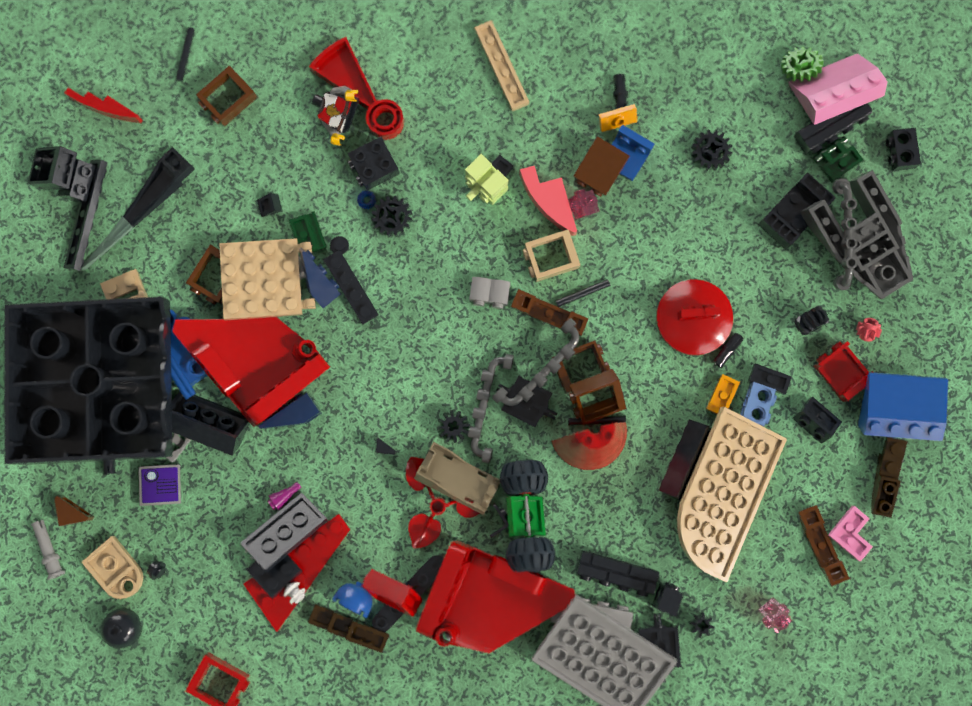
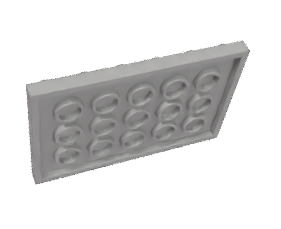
[532,595,677,706]

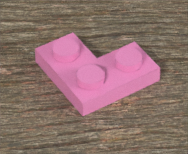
[828,506,873,562]

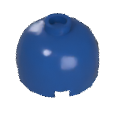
[332,581,373,618]

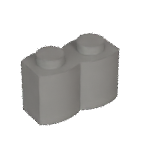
[469,277,510,309]

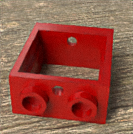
[361,569,423,618]
[185,652,250,706]

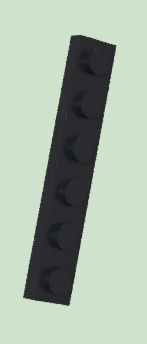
[63,160,108,271]

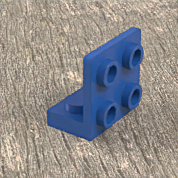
[611,125,655,181]

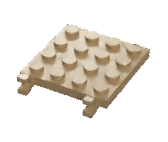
[219,239,316,320]

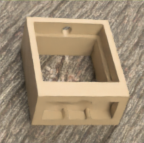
[522,229,580,282]

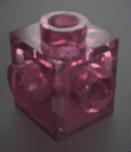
[568,189,600,220]
[758,597,792,633]

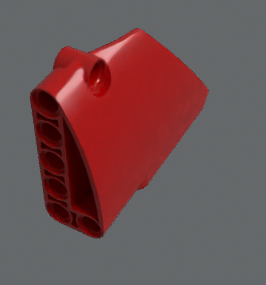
[172,317,330,428]
[416,540,576,653]

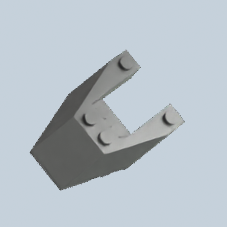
[800,170,913,299]

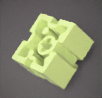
[465,154,509,205]

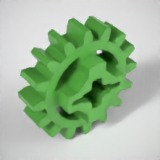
[781,46,824,82]

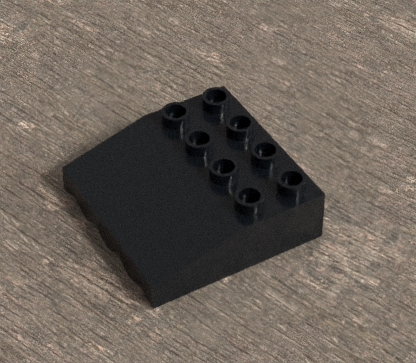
[4,297,173,465]

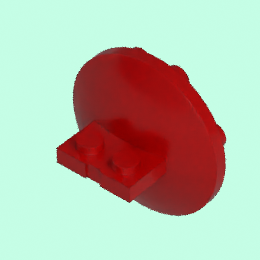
[656,279,733,356]

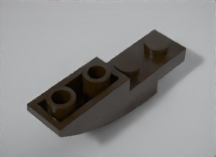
[871,437,908,518]

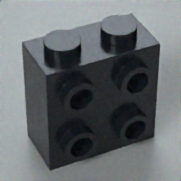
[347,136,400,191]

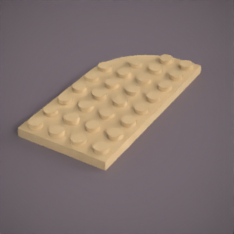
[677,407,787,582]

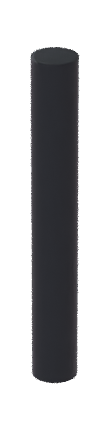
[175,27,195,82]
[555,279,610,307]
[568,415,626,426]

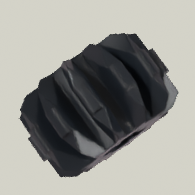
[794,306,830,335]
[437,410,470,443]

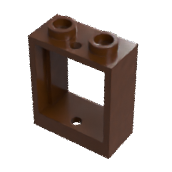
[196,65,258,127]
[186,244,223,305]
[551,340,610,394]
[569,369,627,425]

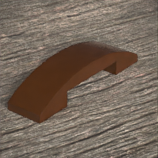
[511,289,589,336]
[798,505,850,587]

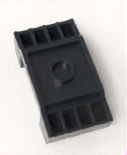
[758,172,836,250]

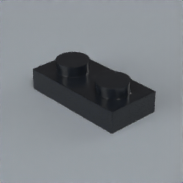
[748,363,792,395]

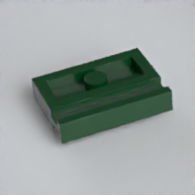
[288,211,327,254]

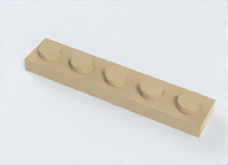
[475,20,529,111]

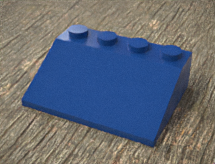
[858,372,948,441]

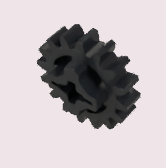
[691,129,733,171]
[372,196,413,238]

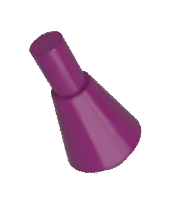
[267,481,302,511]

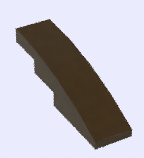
[308,603,390,653]

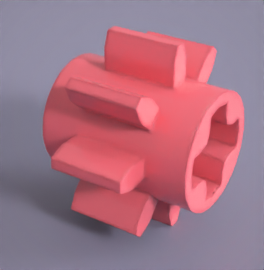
[856,318,882,342]

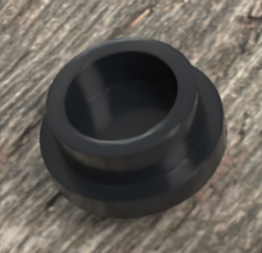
[330,236,349,254]
[147,560,166,580]

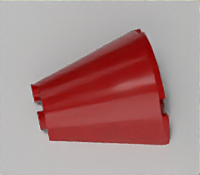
[551,422,627,470]

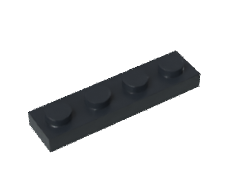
[323,250,379,325]

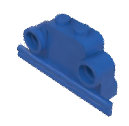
[170,309,208,400]

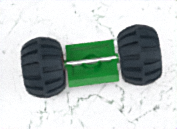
[500,460,555,572]

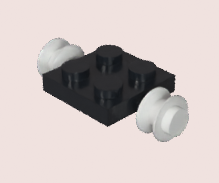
[245,551,306,603]

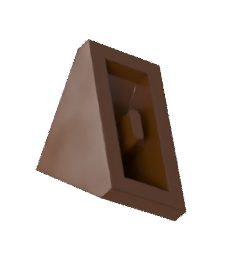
[55,495,94,526]

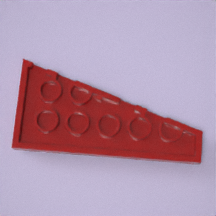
[243,514,351,632]

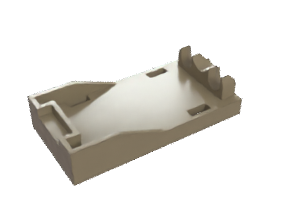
[414,442,500,515]

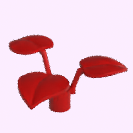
[406,456,480,549]

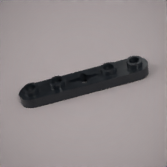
[372,555,444,632]

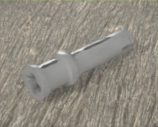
[31,520,66,580]

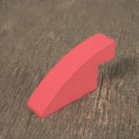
[520,166,577,236]

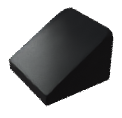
[257,193,283,217]
[376,438,397,455]

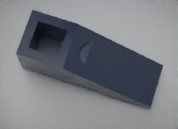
[299,248,340,309]
[258,393,322,429]

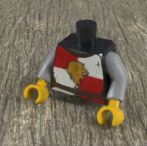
[312,86,360,146]

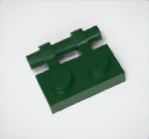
[813,136,864,183]

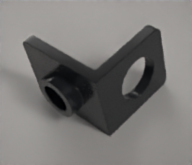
[490,503,509,538]

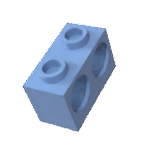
[740,382,777,426]

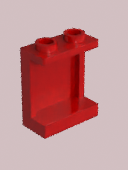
[814,341,873,402]

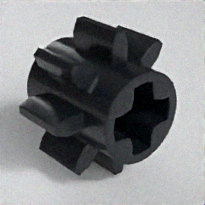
[688,612,714,638]

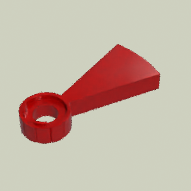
[309,37,405,140]

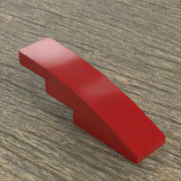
[64,87,143,123]

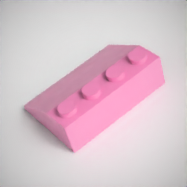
[788,53,888,125]

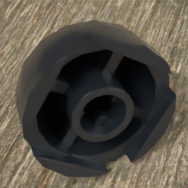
[100,608,142,649]

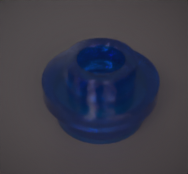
[357,191,376,210]

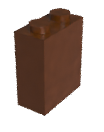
[574,136,630,197]

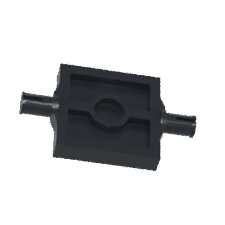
[496,376,558,428]
[638,613,681,683]

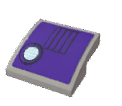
[138,465,181,506]

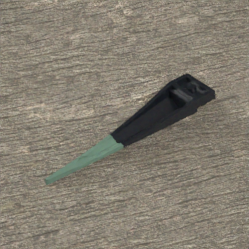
[81,147,195,270]

